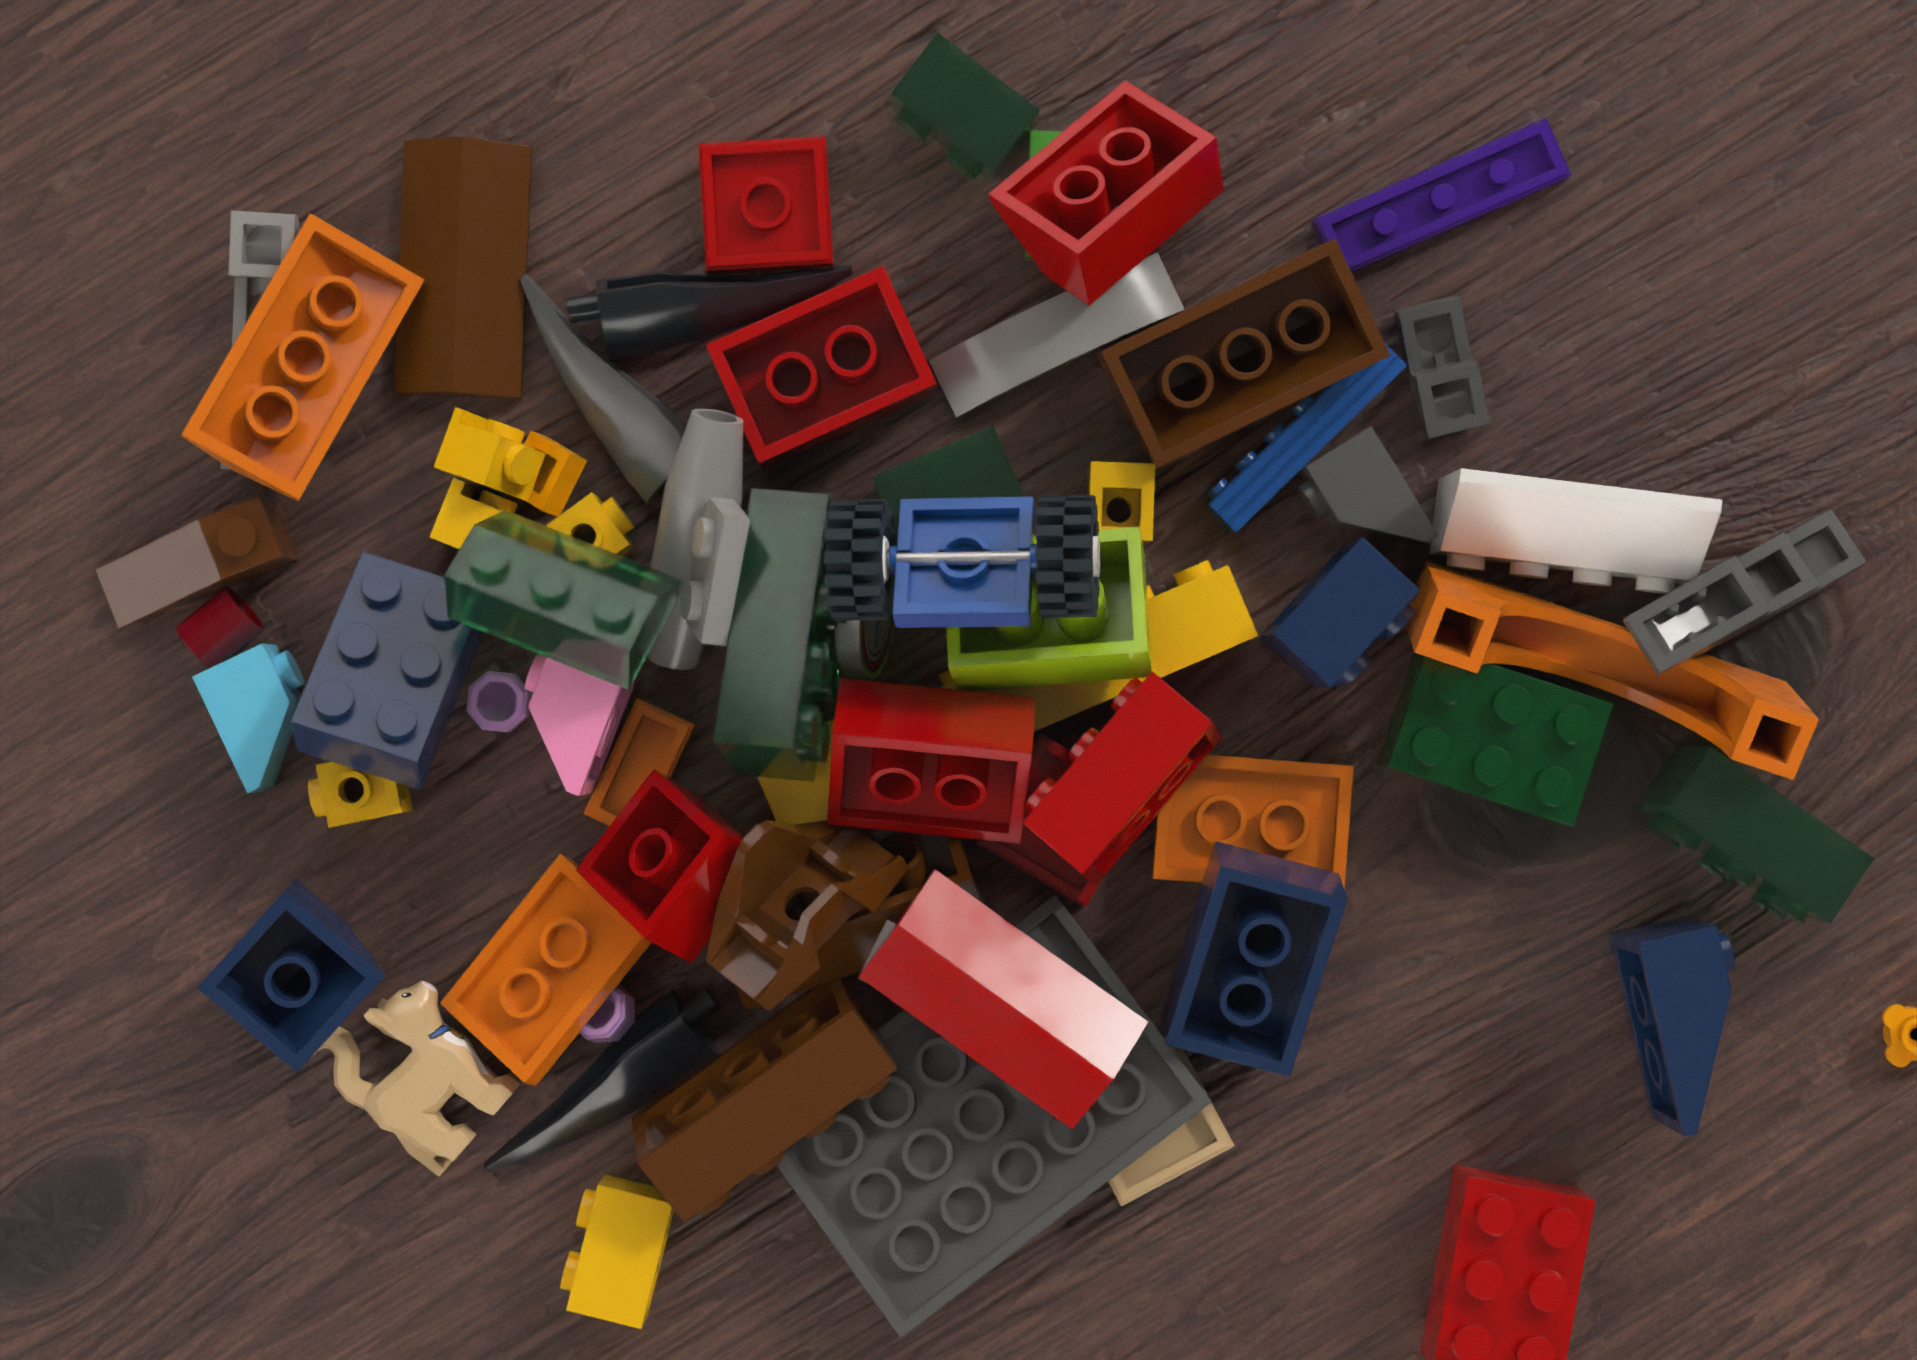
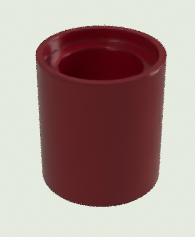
[176,585,264,668]

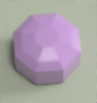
[466,671,531,732]
[579,984,635,1043]

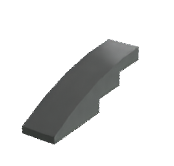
[1623,509,1867,675]

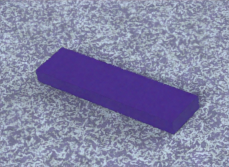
[1312,118,1572,273]

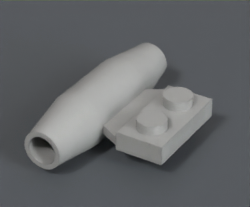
[648,409,750,670]

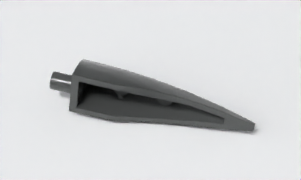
[520,274,686,504]

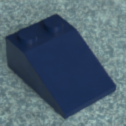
[1609,916,1735,1136]

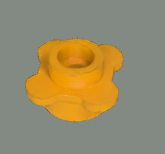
[1882,1004,1917,1067]

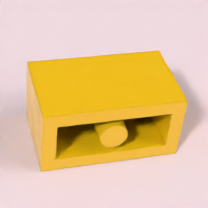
[560,1174,674,1329]

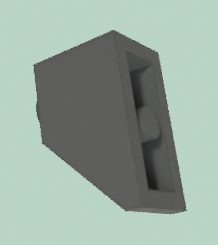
[1297,426,1439,546]

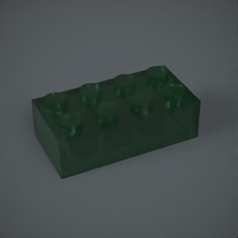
[713,488,846,782]

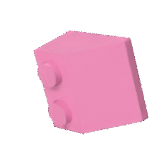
[525,644,640,796]

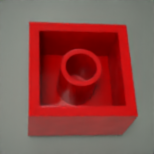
[576,768,743,963]

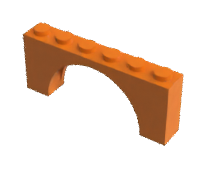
[1405,560,1819,780]

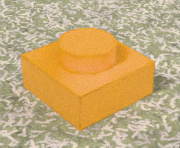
[524,430,587,517]

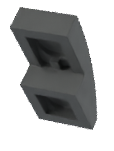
[1393,295,1490,439]

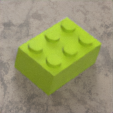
[946,527,1152,691]

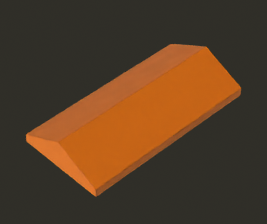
[181,213,424,501]

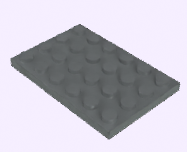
[777,895,1212,1338]

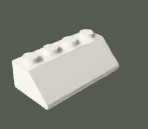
[1430,468,1722,594]

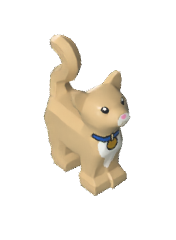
[313,981,522,1176]

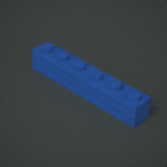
[1205,342,1407,535]

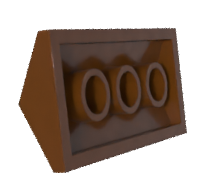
[394,136,533,399]

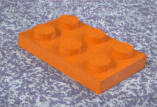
[1151,755,1354,890]
[440,854,652,1087]

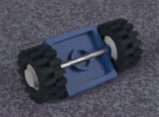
[824,495,1100,628]

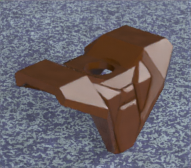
[706,820,908,1011]

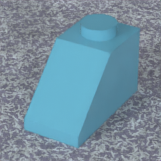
[192,643,304,793]

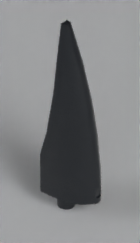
[566,265,853,361]
[484,987,722,1172]

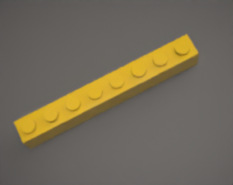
[753,560,1258,825]

